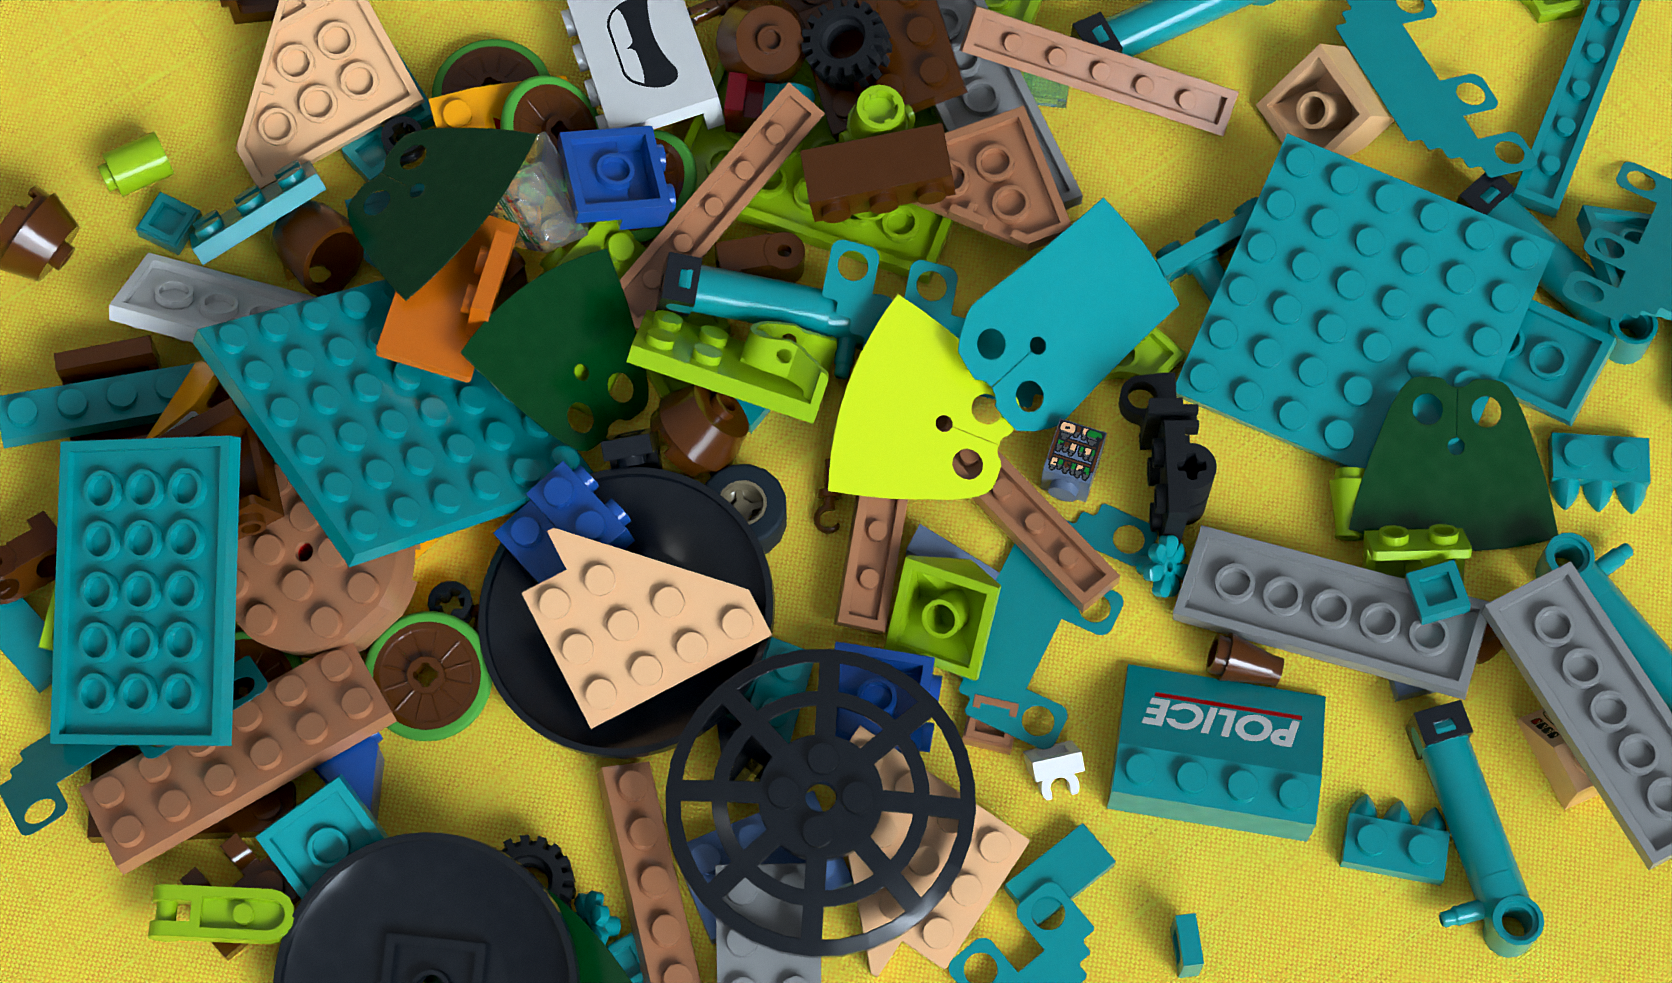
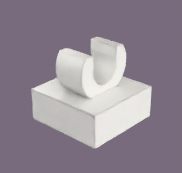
[1023,740,1085,800]

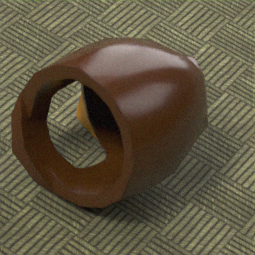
[270,200,364,297]

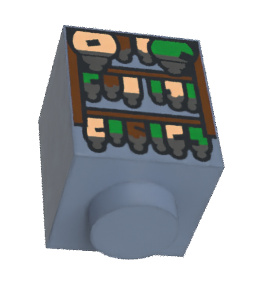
[1040,418,1107,502]

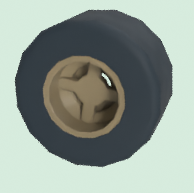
[705,464,787,554]

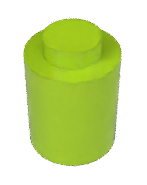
[97,131,174,197]

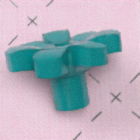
[1136,535,1188,598]
[574,890,621,945]

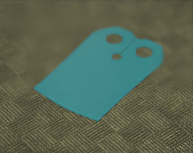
[958,197,1180,431]

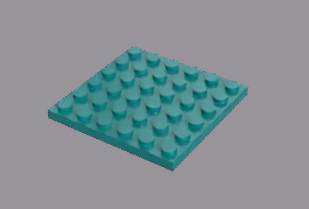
[1176,133,1556,469]
[193,279,593,567]

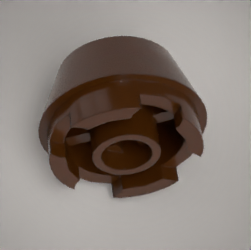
[716,0,806,85]
[0,185,80,282]
[650,384,749,477]

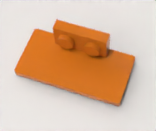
[376,215,520,383]

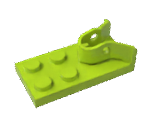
[627,309,838,424]

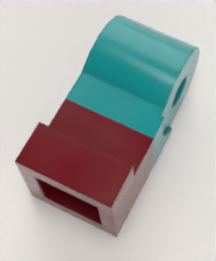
[724,72,815,134]

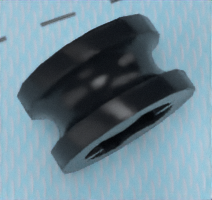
[381,116,425,164]
[428,581,474,624]

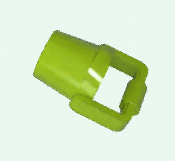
[838,85,915,143]

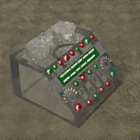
[489,131,589,253]

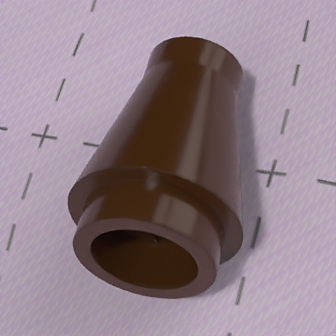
[1206,633,1284,686]

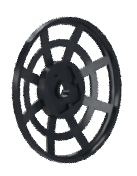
[665,649,976,958]

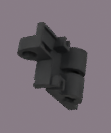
[1118,373,1217,543]

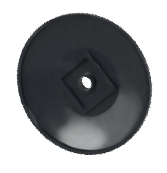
[478,467,775,759]
[273,832,581,983]

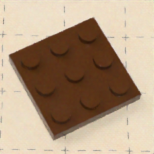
[798,0,968,142]

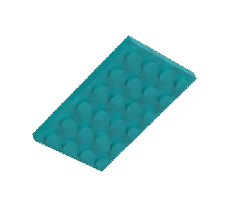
[50,436,241,746]

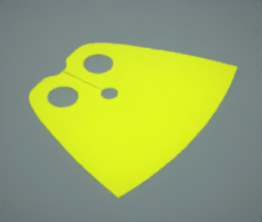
[828,294,1020,500]

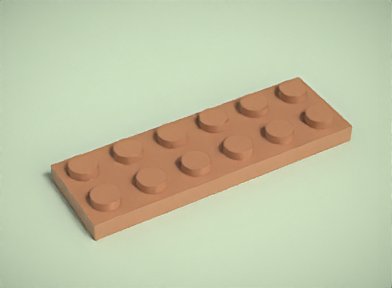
[79,642,397,875]

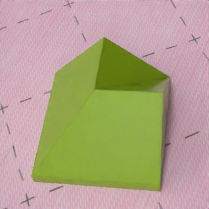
[884,555,1001,681]

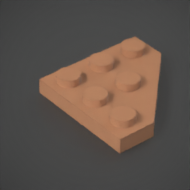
[912,105,1072,251]

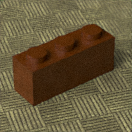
[800,123,956,223]

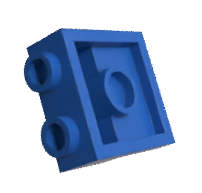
[557,126,676,230]
[493,461,635,583]
[834,641,943,754]

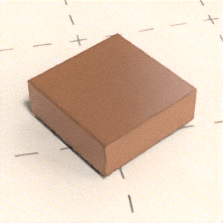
[962,694,1019,755]

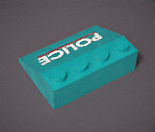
[1107,664,1326,842]

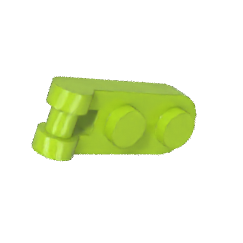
[148,884,296,945]

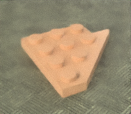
[236,0,425,190]
[522,528,773,729]
[848,725,1030,977]

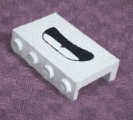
[561,0,725,130]

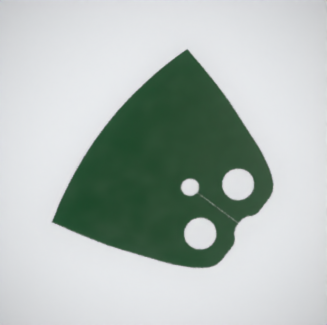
[347,128,538,301]
[460,248,649,451]
[1349,376,1558,551]

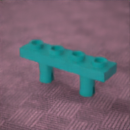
[1154,197,1258,303]

